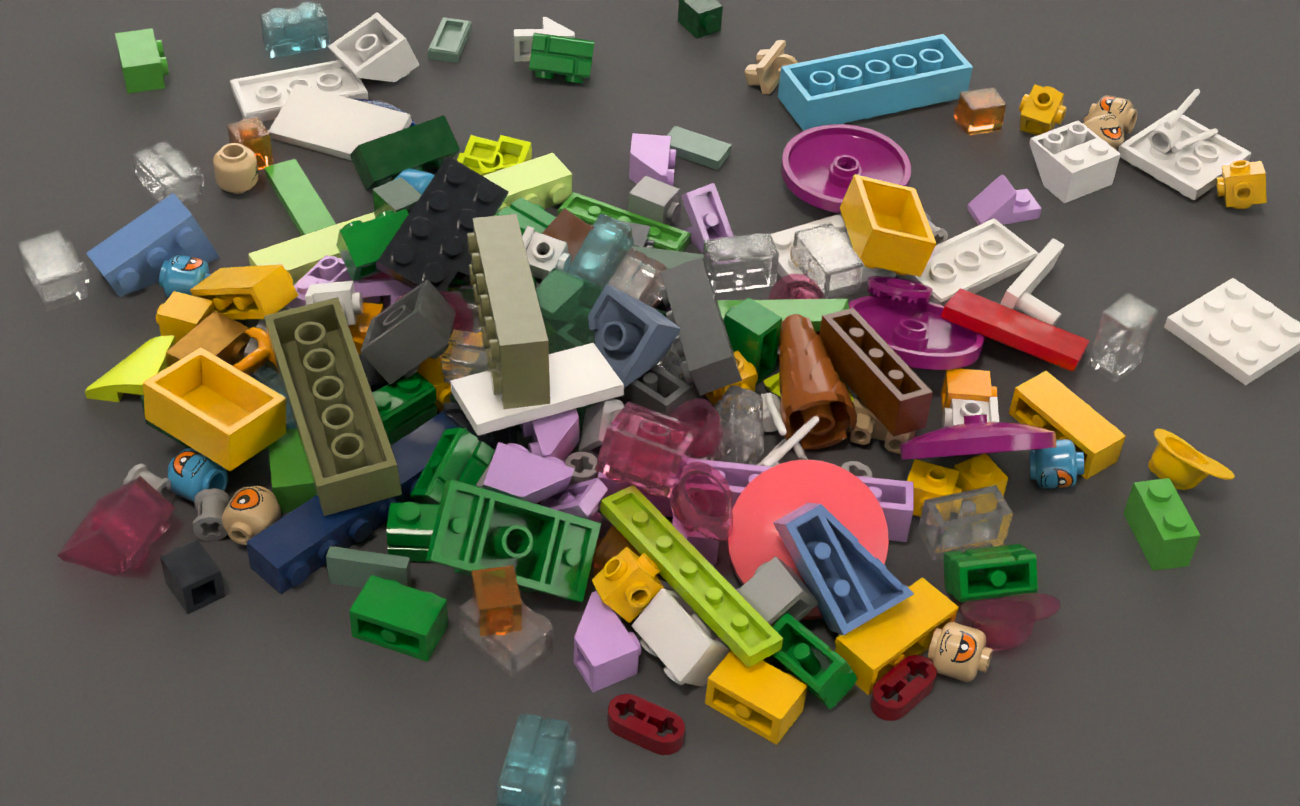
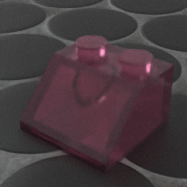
[595,402,701,498]
[57,476,175,576]

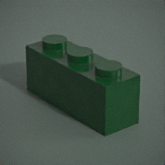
[350,115,460,191]

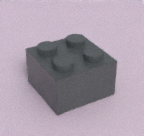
[360,279,456,384]

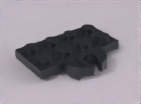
[376,156,509,296]

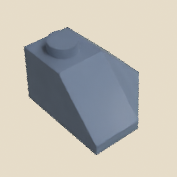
[588,284,681,388]

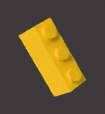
[190,264,299,320]
[1009,371,1126,480]
[835,577,958,695]

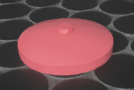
[727,460,889,620]

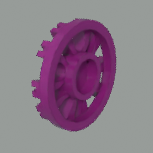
[867,276,933,303]

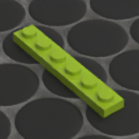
[600,485,783,668]

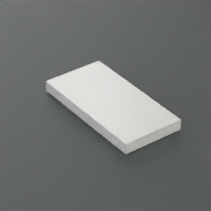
[230,60,368,125]
[268,84,412,161]
[896,218,1039,306]
[450,343,624,435]

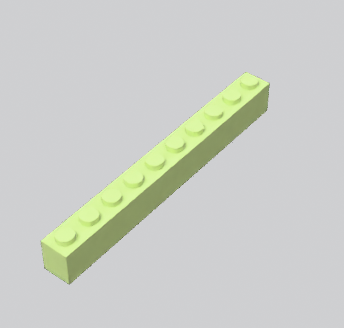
[248,153,572,285]

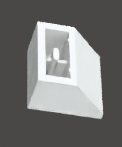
[1029,120,1121,203]

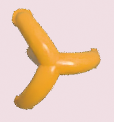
[233,327,282,382]

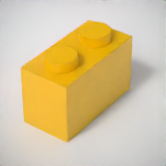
[705,650,807,745]

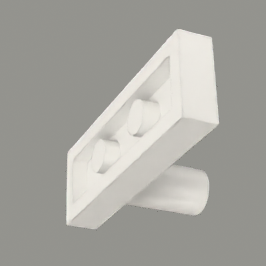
[1000,238,1064,326]

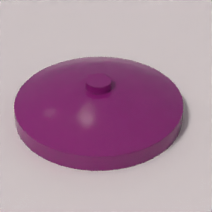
[781,124,911,213]
[849,295,984,370]
[900,414,1057,460]

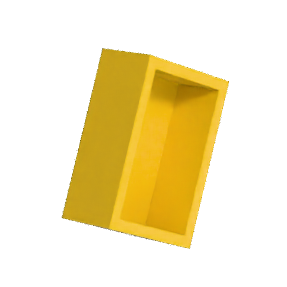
[840,174,937,277]
[143,348,286,471]

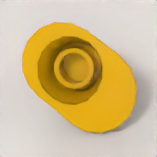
[1148,428,1235,490]

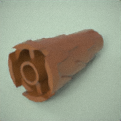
[779,314,857,449]

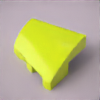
[457,135,532,176]
[85,335,176,402]

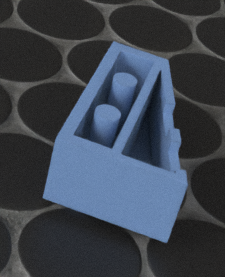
[86,193,220,297]
[773,503,914,635]

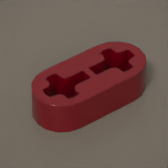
[870,655,937,721]
[607,694,685,755]

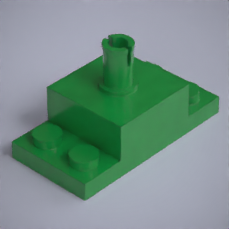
[426,479,601,602]

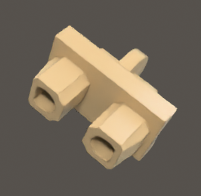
[745,40,798,94]
[847,398,916,454]

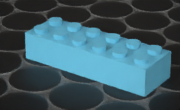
[778,34,973,131]

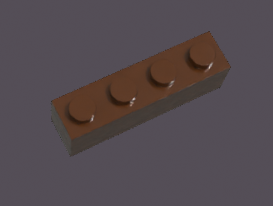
[819,308,933,437]

